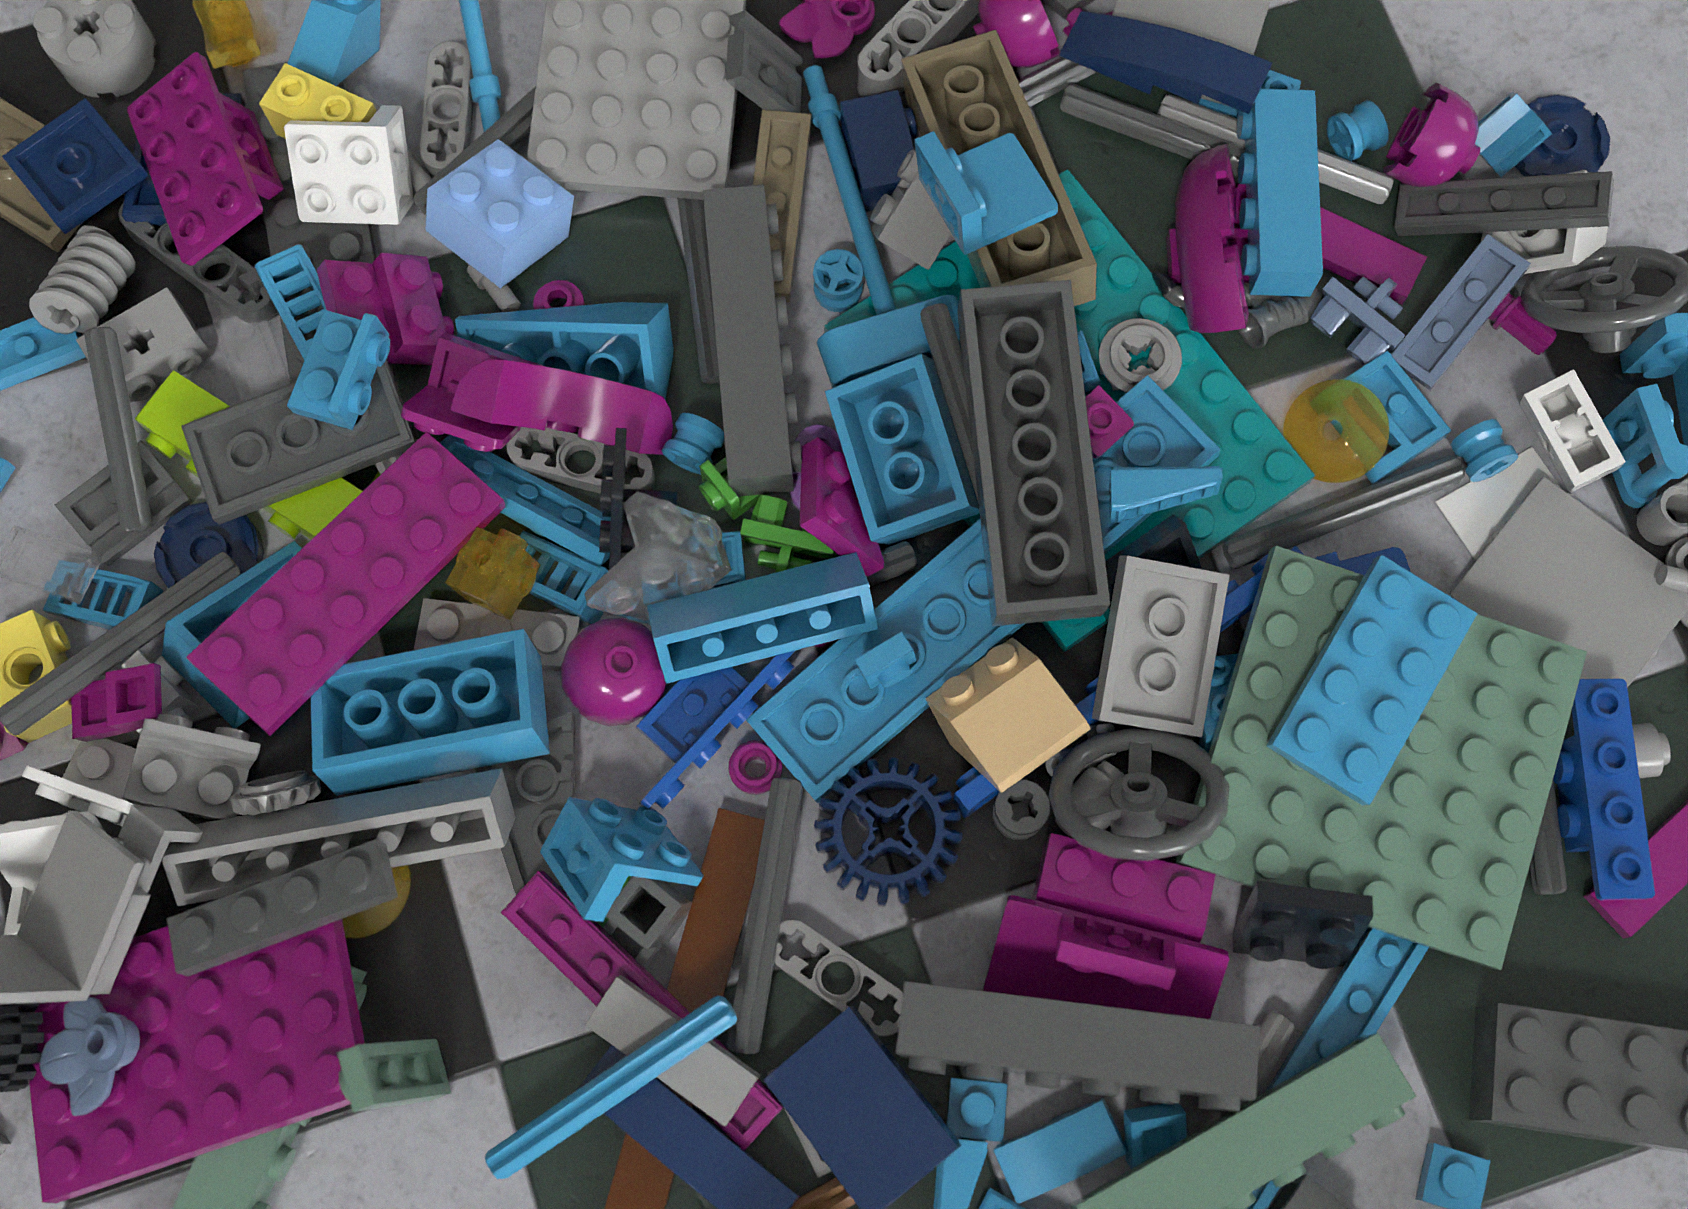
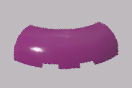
[1176,144,1249,333]
[451,359,673,455]

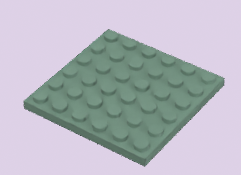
[1176,546,1587,970]

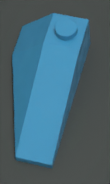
[455,302,674,400]

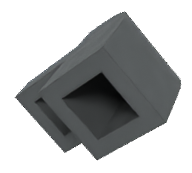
[603,876,692,968]

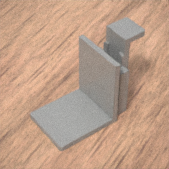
[0,805,203,1004]

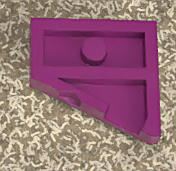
[800,437,884,576]

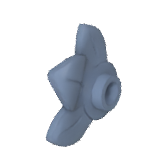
[40,997,140,1116]

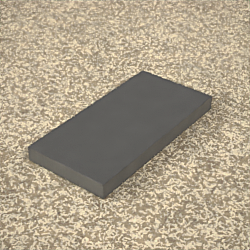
[181,359,417,525]

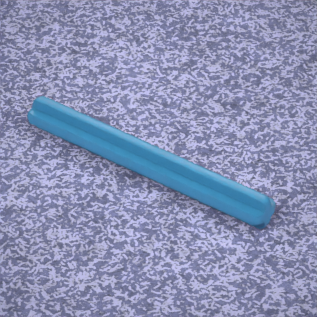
[485,996,737,1179]

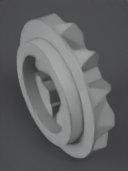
[1098,319,1182,393]
[230,771,321,816]

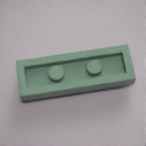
[337,1039,451,1112]

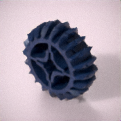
[814,757,962,907]

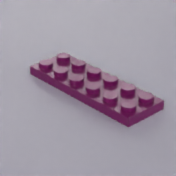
[186,432,505,736]

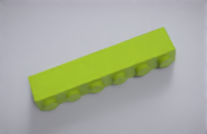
[135,370,363,540]

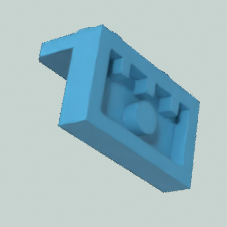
[287,310,390,430]

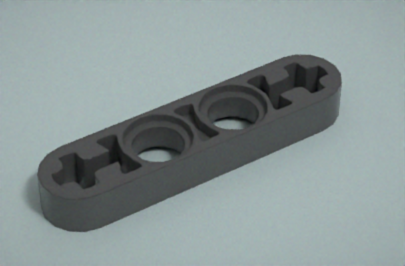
[119,202,277,325]

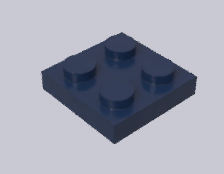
[2,98,149,234]

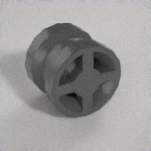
[992,780,1050,840]

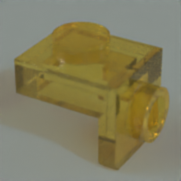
[192,0,262,69]

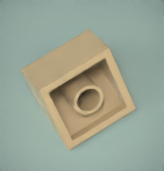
[925,637,1091,793]

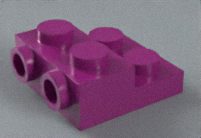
[317,253,454,365]

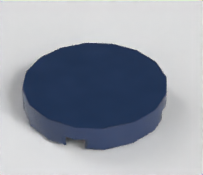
[1515,94,1610,177]
[154,501,264,589]

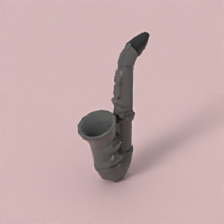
[1152,271,1322,350]

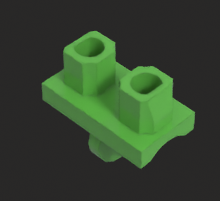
[740,495,837,573]

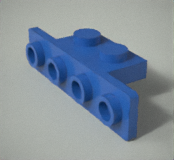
[636,651,795,810]
[1553,679,1655,900]

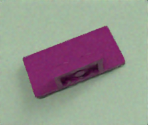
[127,52,284,266]
[983,895,1229,1020]

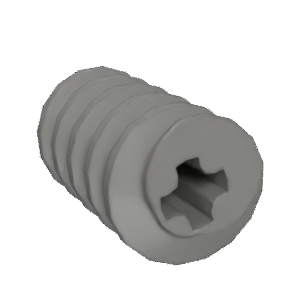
[29,226,136,334]

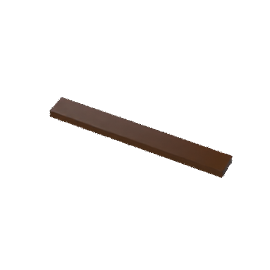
[605,808,765,1209]

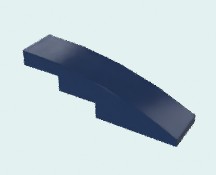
[1060,11,1272,114]
[576,1045,799,1209]

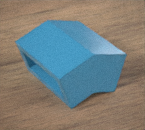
[1475,91,1552,177]

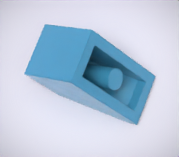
[287,0,381,86]

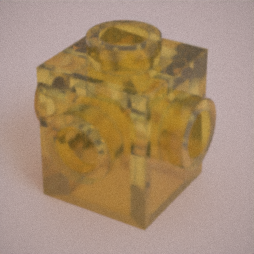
[445,527,541,620]

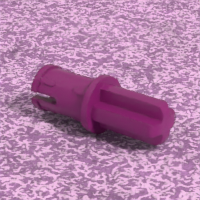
[1488,293,1557,355]

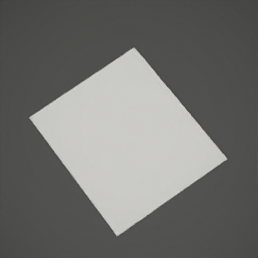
[1435,447,1562,561]

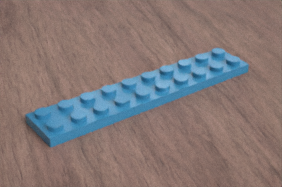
[746,375,1221,804]

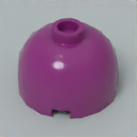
[973,0,1060,68]
[1383,82,1481,187]
[560,617,667,726]

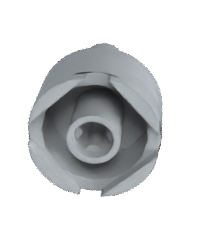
[33,0,156,98]

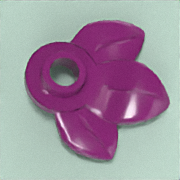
[779,0,875,58]

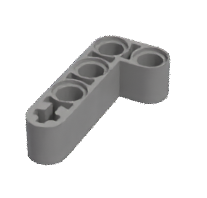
[857,0,979,97]

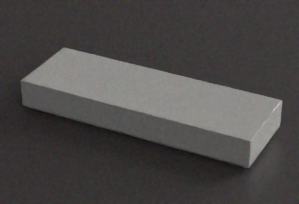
[585,975,760,1126]

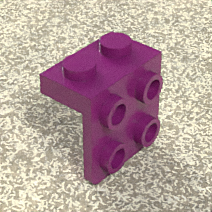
[401,333,543,452]

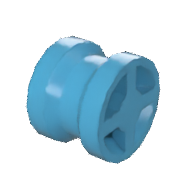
[1327,100,1389,161]
[813,249,864,312]
[662,413,725,475]
[1450,419,1519,482]

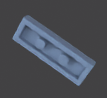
[1391,234,1531,390]

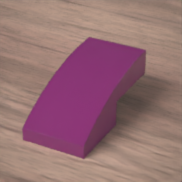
[71,663,162,742]

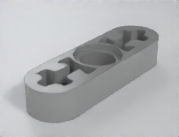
[419,41,473,177]
[507,427,655,494]
[774,920,903,1037]

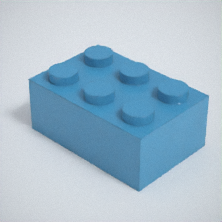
[825,354,979,545]

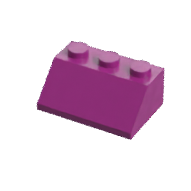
[1032,833,1216,943]

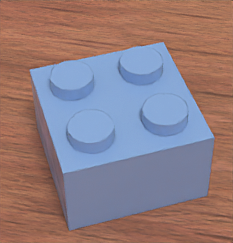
[425,139,574,289]

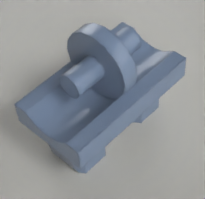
[1310,276,1405,366]

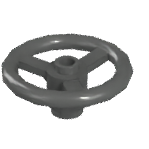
[1520,245,1688,353]
[1048,728,1230,861]

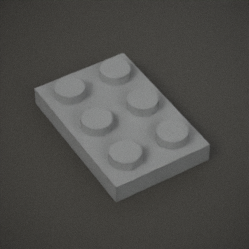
[1092,556,1230,737]

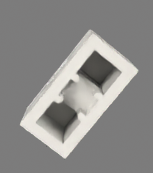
[1520,369,1625,493]

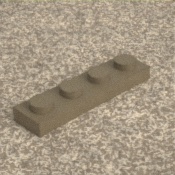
[753,110,811,303]

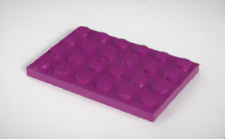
[28,919,365,1204]

